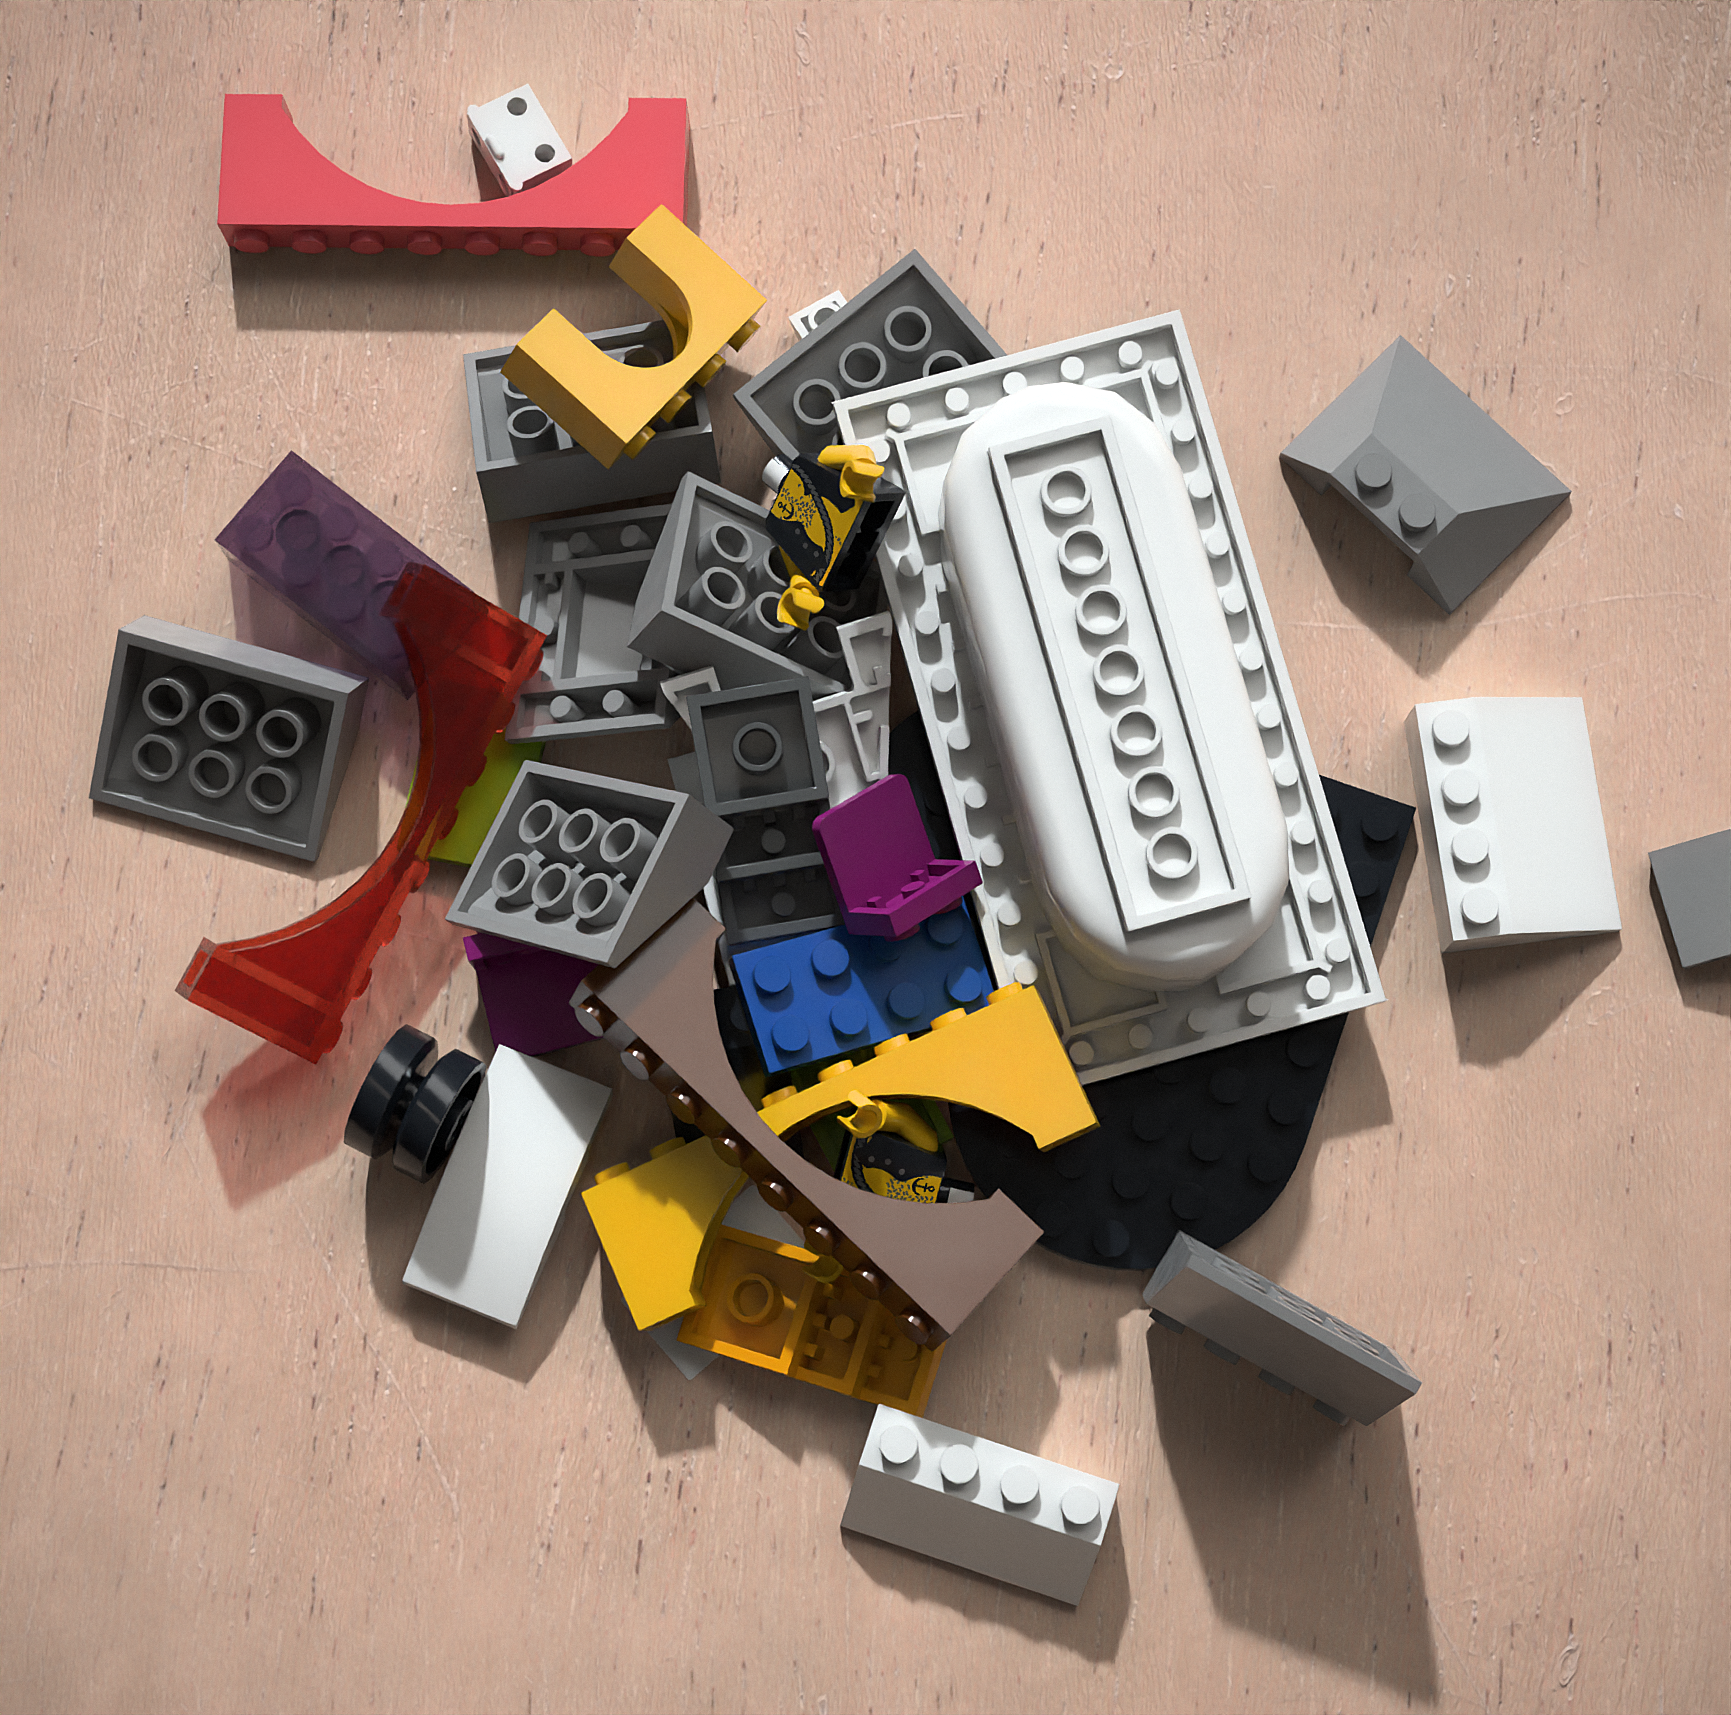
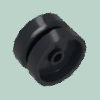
[344,1024,486,1184]

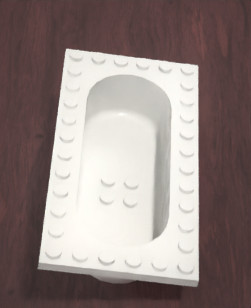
[831,309,1389,1086]

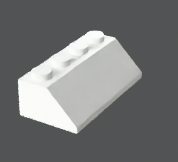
[840,1404,1120,1606]

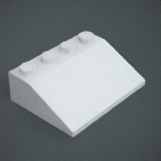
[1404,697,1622,953]

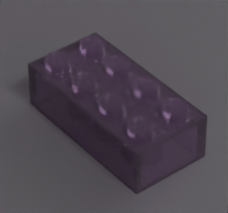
[214,450,483,701]

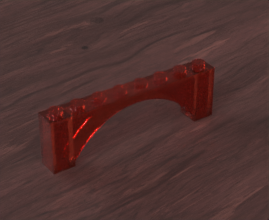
[174,562,547,1065]

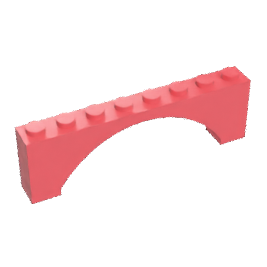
[217,94,690,257]

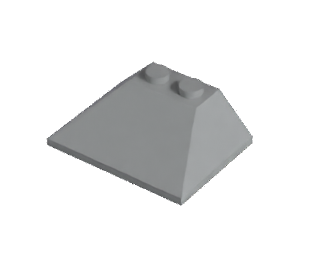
[1279,335,1572,615]
[505,503,685,744]

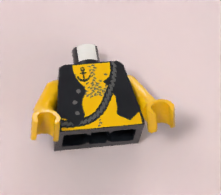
[762,445,906,631]
[802,1090,975,1283]

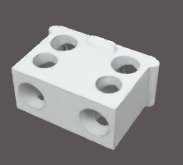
[467,84,572,197]

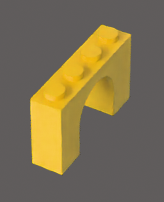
[500,204,767,470]

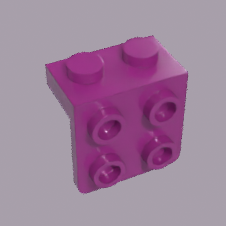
[812,774,983,942]
[463,931,605,1057]

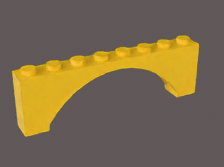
[581,982,1101,1331]

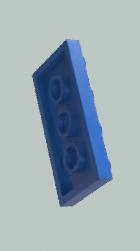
[728,896,994,1078]

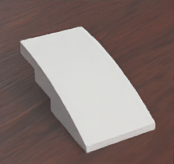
[402,1044,613,1329]

